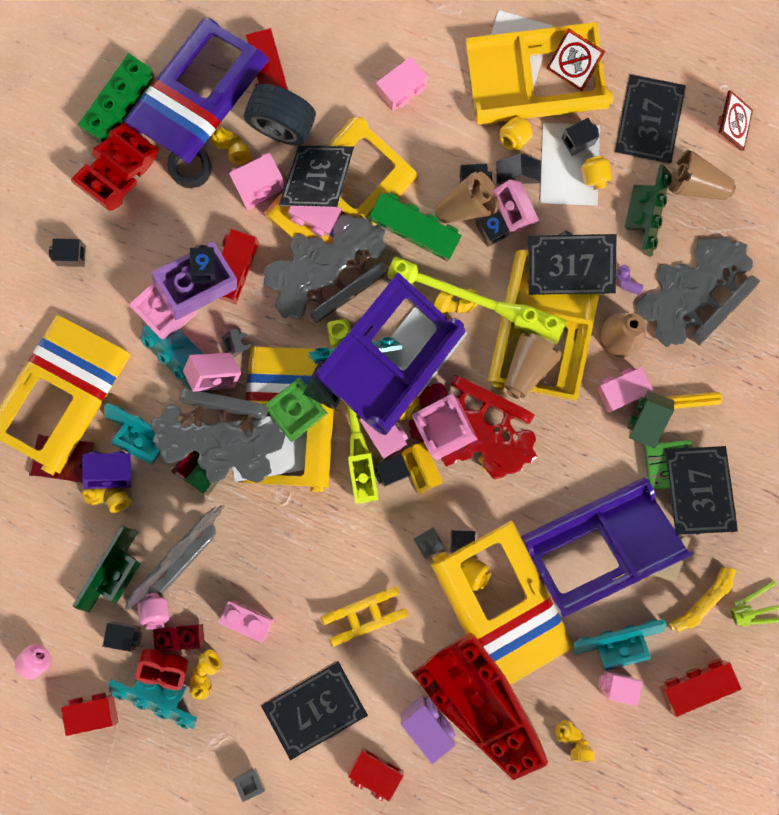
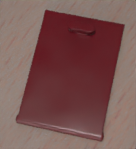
[29,434,95,483]

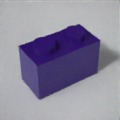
[83,451,131,489]

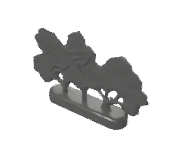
[636,237,761,347]

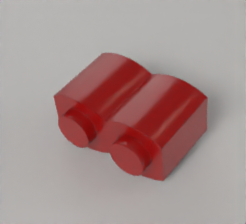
[135,649,189,690]

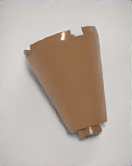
[669,150,736,200]
[435,172,499,224]
[600,313,645,358]
[505,333,561,399]

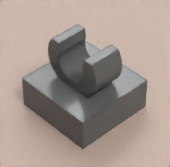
[222,329,250,358]
[414,527,445,559]
[233,768,265,802]

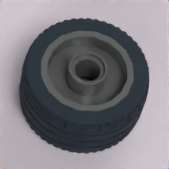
[244,84,316,146]

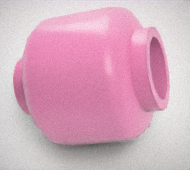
[137,593,170,630]
[15,644,51,679]

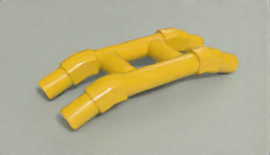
[668,567,737,633]
[320,586,409,648]

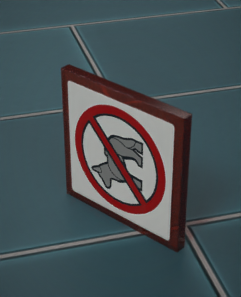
[546,28,606,91]
[717,90,753,151]

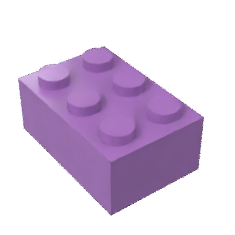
[151,241,237,321]
[401,695,456,765]

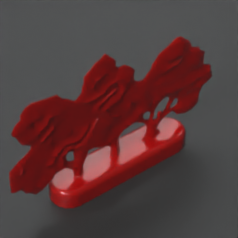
[409,375,538,480]

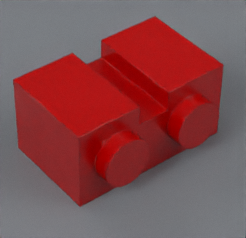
[61,692,119,736]
[348,747,404,802]

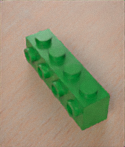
[78,53,155,143]
[368,192,462,262]

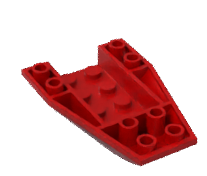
[412,632,548,781]

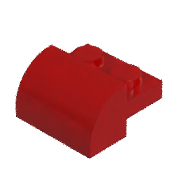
[92,123,158,181]
[71,159,137,211]

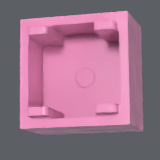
[229,153,285,210]
[129,283,198,340]
[412,394,477,460]

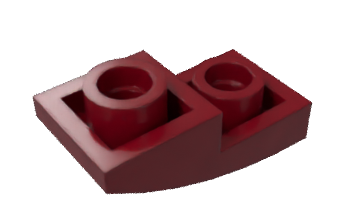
[153,624,205,652]

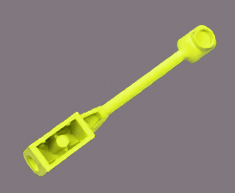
[387,257,566,344]
[327,319,379,504]

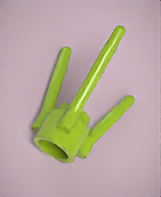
[730,581,779,627]

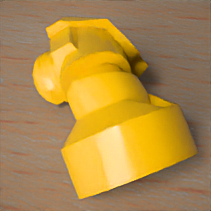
[211,127,251,164]
[434,288,479,314]
[82,488,131,513]
[189,649,222,700]
[554,720,595,762]

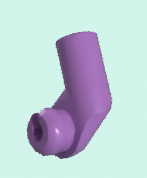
[616,265,643,295]

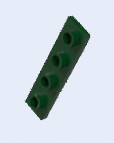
[624,164,672,257]
[73,525,141,613]

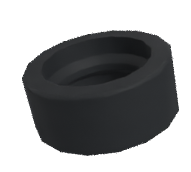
[167,148,212,189]

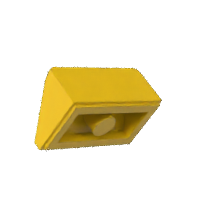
[400,442,443,494]

